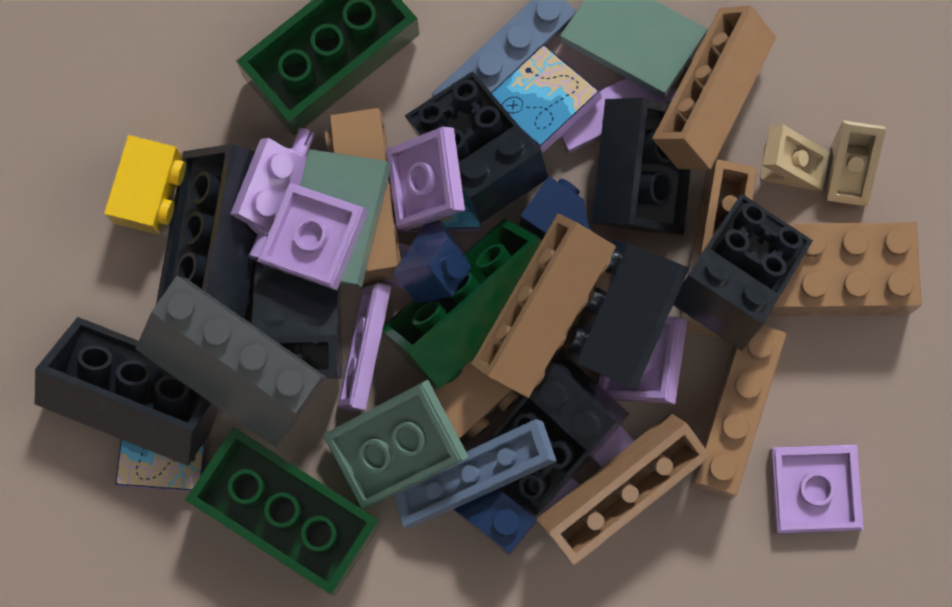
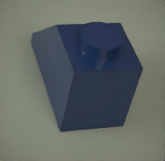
[520,176,590,240]
[393,219,471,303]
[453,489,537,556]

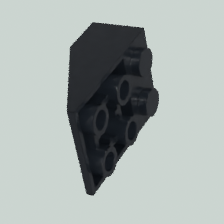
[404,71,548,223]
[673,193,813,351]
[252,261,342,379]
[487,358,630,515]

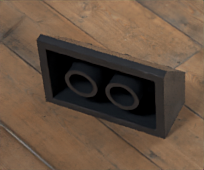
[592,97,691,235]
[563,240,689,390]

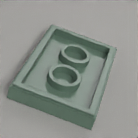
[560,0,708,99]
[279,149,392,287]
[323,380,469,510]

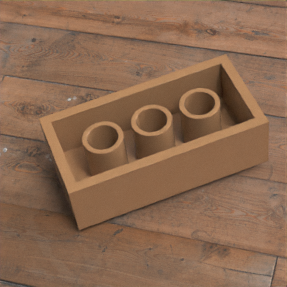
[769,222,922,316]

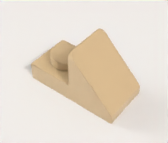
[825,120,886,206]
[760,124,830,191]

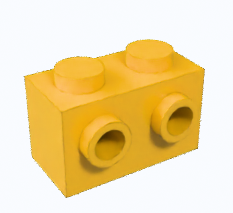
[104,135,186,235]

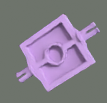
[230,128,315,262]

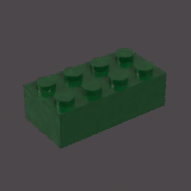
[236,0,419,136]
[382,218,542,389]
[185,427,382,596]

